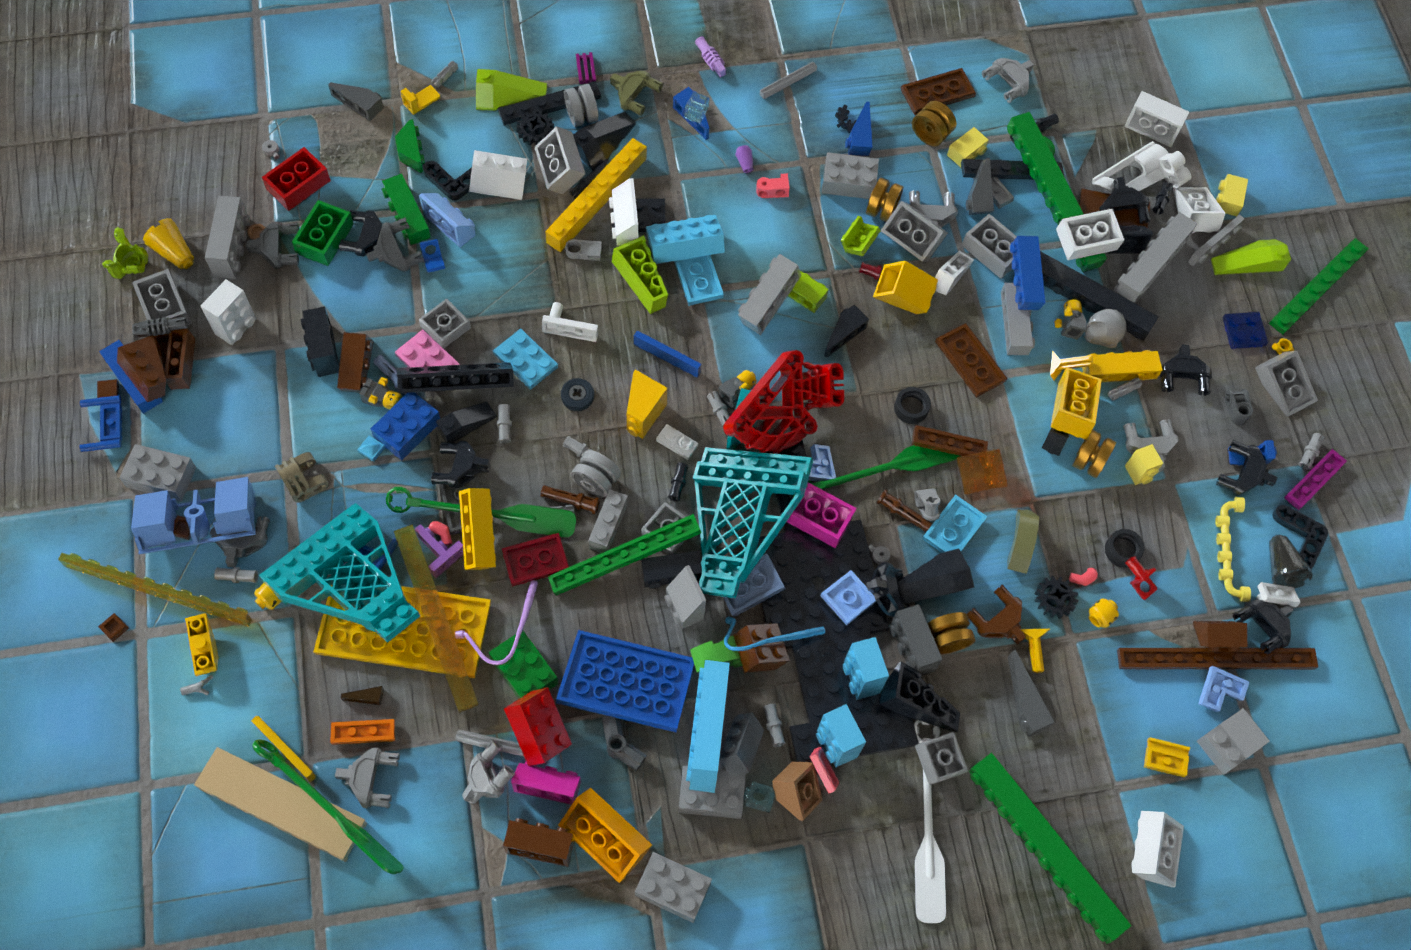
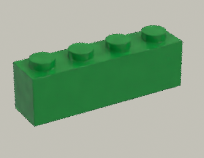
[381,173,431,245]

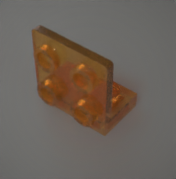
[957,449,1008,494]

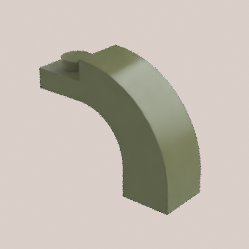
[1007,509,1039,574]

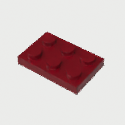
[501,533,569,587]

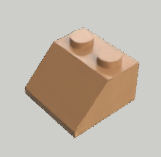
[772,762,822,821]

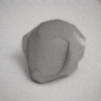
[1084,309,1127,348]

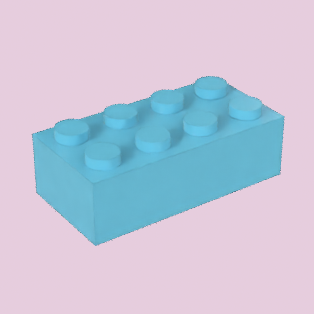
[646,215,725,264]

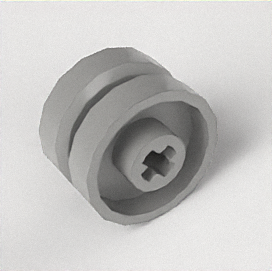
[564,84,598,127]
[571,450,621,497]

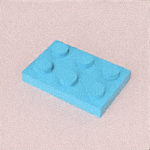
[674,255,724,306]
[493,328,558,390]
[922,494,987,553]

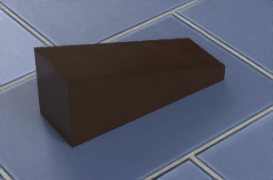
[341,686,384,705]

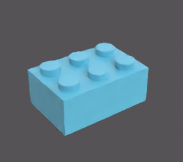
[843,637,889,700]
[816,704,866,768]

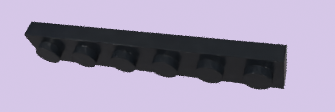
[498,81,601,126]
[961,159,1064,180]

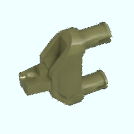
[610,71,664,116]

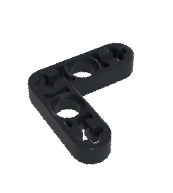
[423,161,472,201]
[1272,505,1328,573]

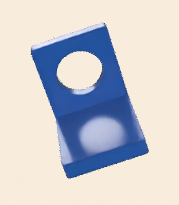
[420,239,445,273]

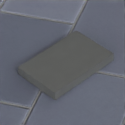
[440,474,480,535]

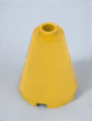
[143,218,194,269]

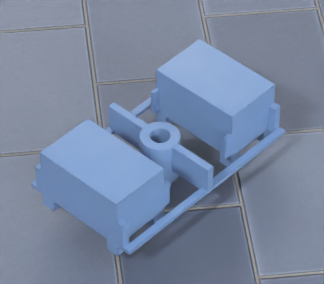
[131,477,257,555]

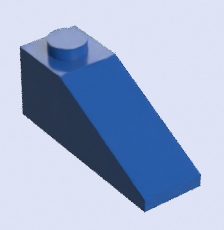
[673,87,709,140]
[845,102,872,156]

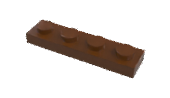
[912,425,988,461]

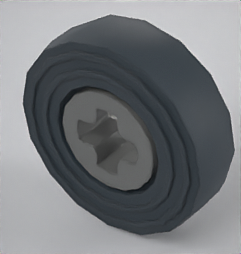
[561,378,594,411]

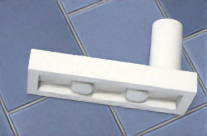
[542,302,598,342]

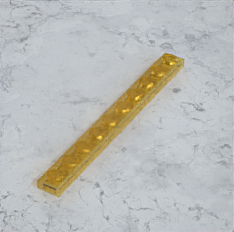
[394,524,479,713]
[58,553,252,627]

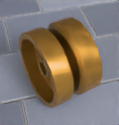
[912,101,957,146]
[866,178,904,222]
[1072,430,1117,478]
[927,612,976,655]

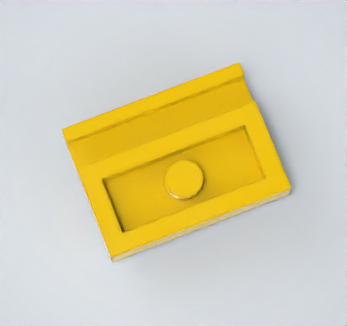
[1144,737,1190,777]

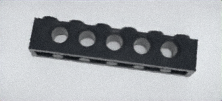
[396,362,514,393]

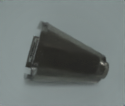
[1269,535,1313,589]

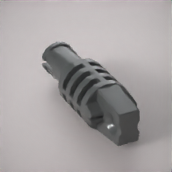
[132,316,188,337]

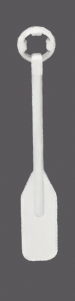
[914,720,946,923]

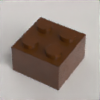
[733,624,790,673]

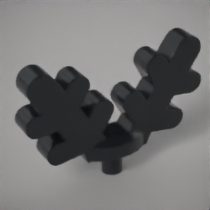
[835,105,857,133]

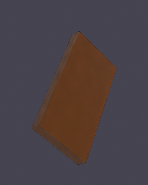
[901,68,976,115]
[1079,188,1150,228]
[935,323,1007,398]

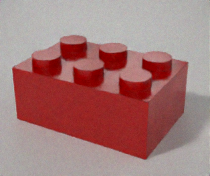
[262,147,331,211]
[504,687,572,766]

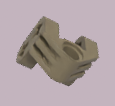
[275,452,329,503]

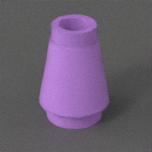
[735,145,753,173]

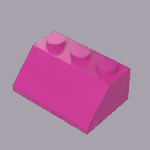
[787,483,857,548]
[511,761,581,805]

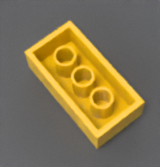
[1051,367,1102,440]

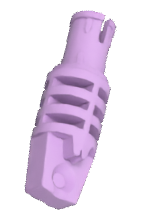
[695,36,726,78]

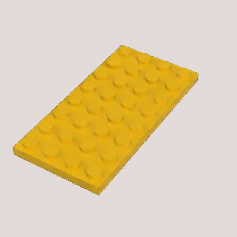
[313,585,491,678]

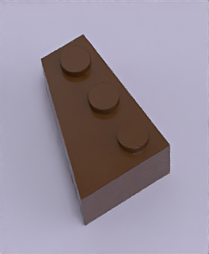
[154,329,196,390]
[337,332,374,393]
[117,335,166,403]

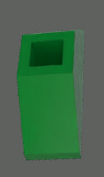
[395,119,425,173]

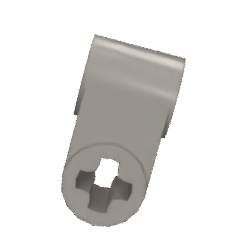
[914,488,940,521]

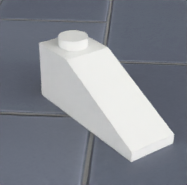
[935,251,974,295]

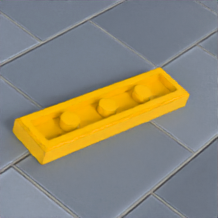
[251,715,316,783]

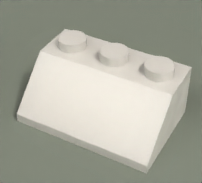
[469,150,527,200]
[609,178,638,245]
[1132,811,1184,888]

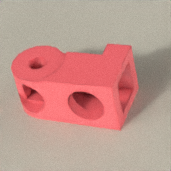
[756,173,789,198]

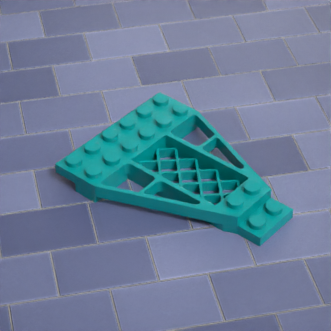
[693,447,813,598]
[259,503,420,643]

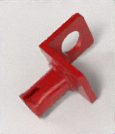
[1125,556,1157,600]

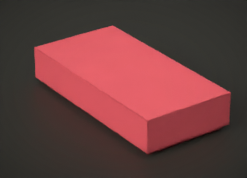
[810,747,839,794]

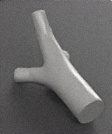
[180,675,213,696]

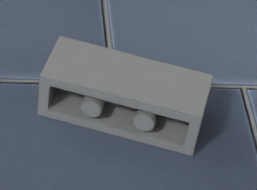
[588,489,628,553]

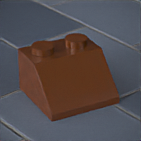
[1193,621,1247,651]

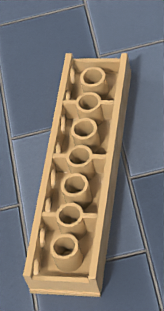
[194,747,367,862]

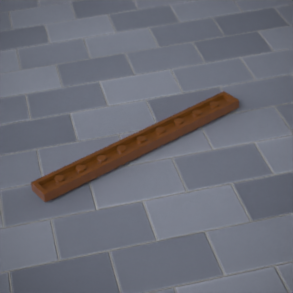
[1117,648,1318,670]

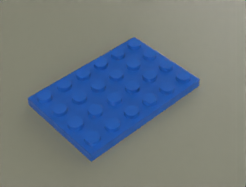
[556,630,694,733]

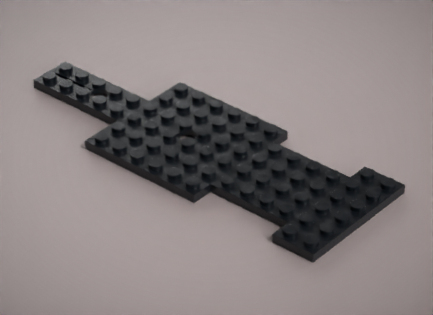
[756,440,919,762]

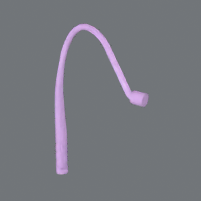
[455,580,538,665]

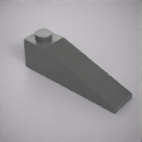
[1008,650,1054,737]

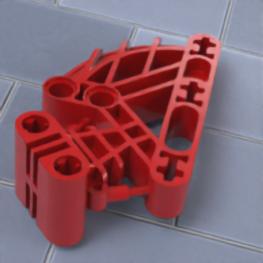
[723,350,844,454]

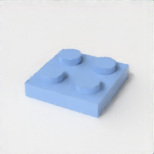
[820,570,876,625]

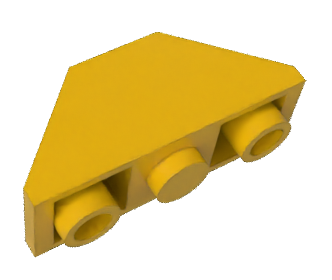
[185,613,219,676]

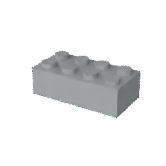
[205,196,250,279]
[738,254,801,335]

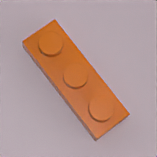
[330,719,395,745]

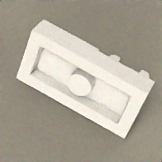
[656,424,698,460]
[1256,582,1301,607]

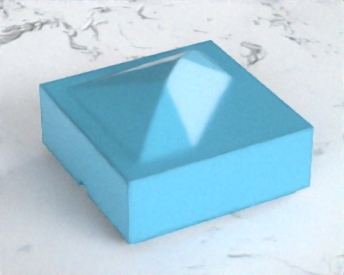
[357,436,385,462]

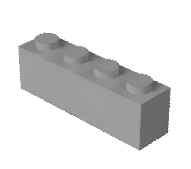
[1001,283,1035,355]

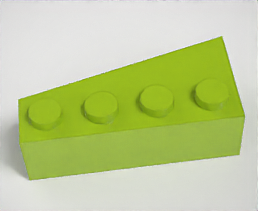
[612,235,668,314]

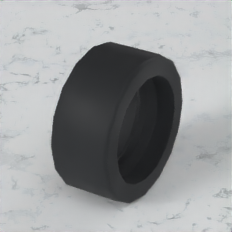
[894,387,931,424]
[1105,529,1145,568]

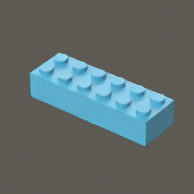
[686,660,730,793]

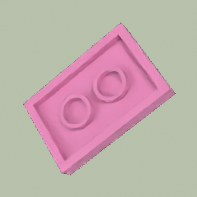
[395,329,460,367]

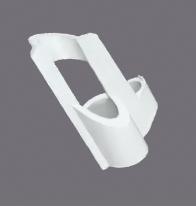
[1092,141,1191,192]

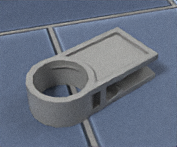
[565,239,602,261]

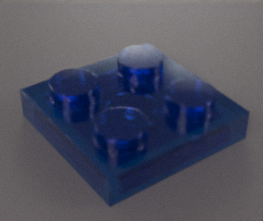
[1222,312,1268,349]

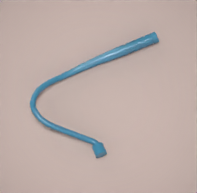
[724,616,825,651]

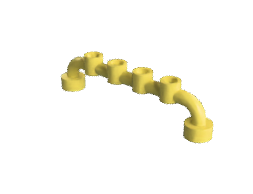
[1215,497,1251,602]

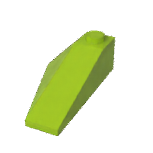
[476,69,547,111]
[1211,239,1291,275]

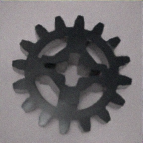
[516,110,554,145]
[1034,576,1079,619]

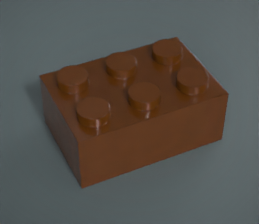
[503,818,574,867]

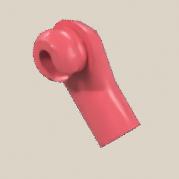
[428,521,452,545]
[1069,568,1098,586]

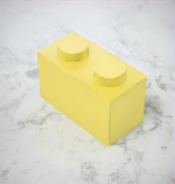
[947,127,989,168]
[1216,174,1248,217]
[1125,444,1164,485]

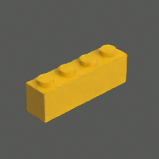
[1082,350,1162,382]
[459,488,496,570]

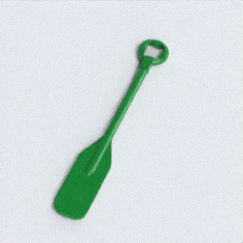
[792,445,961,498]
[386,487,576,537]
[252,739,404,874]

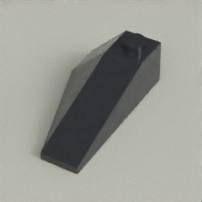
[573,112,636,171]
[897,548,974,604]
[880,661,960,732]

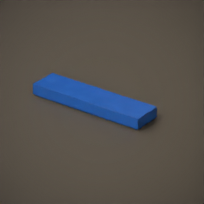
[634,331,701,378]

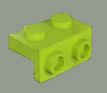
[841,216,881,256]

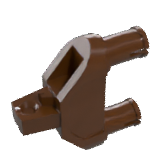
[967,584,1026,645]

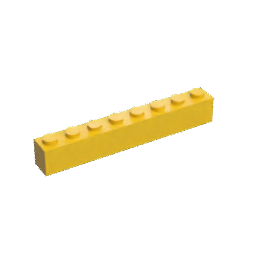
[545,138,647,252]

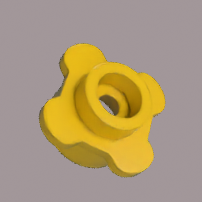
[1272,338,1294,355]

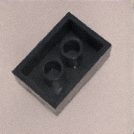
[300,306,340,377]

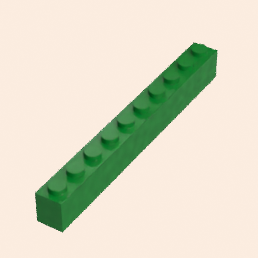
[1007,111,1107,273]
[969,752,1132,944]

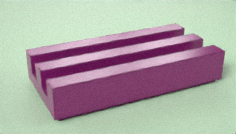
[576,52,596,84]

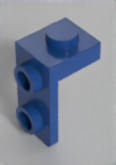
[1228,440,1277,465]

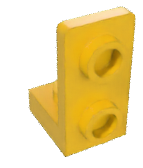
[400,85,441,115]

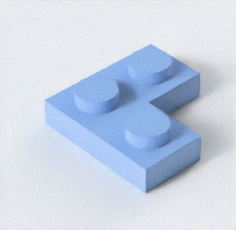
[809,444,836,482]
[1198,666,1249,712]

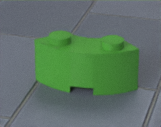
[690,636,743,672]

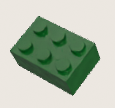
[292,200,354,266]
[489,630,558,699]

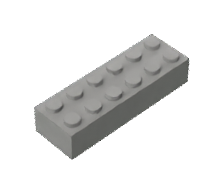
[1113,212,1197,304]

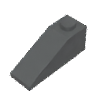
[328,82,384,121]
[966,158,994,215]

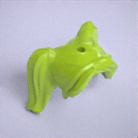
[102,227,148,279]

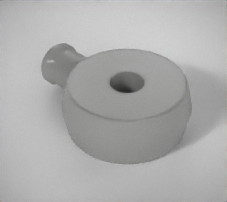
[262,140,280,159]
[868,544,890,565]

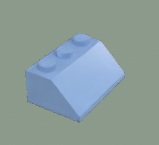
[419,193,476,248]

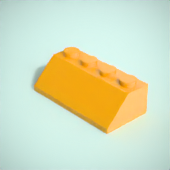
[558,787,652,883]

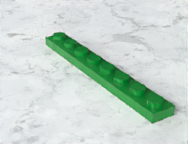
[1269,238,1369,335]
[548,514,702,596]

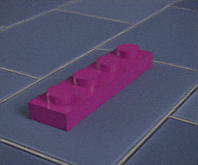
[1284,449,1347,510]

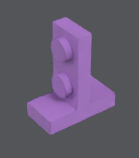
[414,524,464,578]

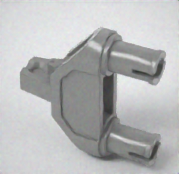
[982,58,1034,103]
[909,190,958,228]
[1123,419,1179,472]
[462,739,515,804]
[335,748,400,808]

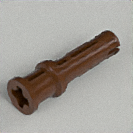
[540,485,600,514]
[877,489,933,533]

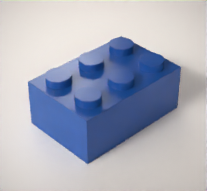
[370,392,440,461]

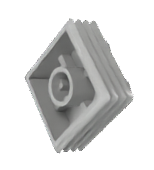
[419,299,471,349]
[641,502,685,555]
[915,732,968,785]

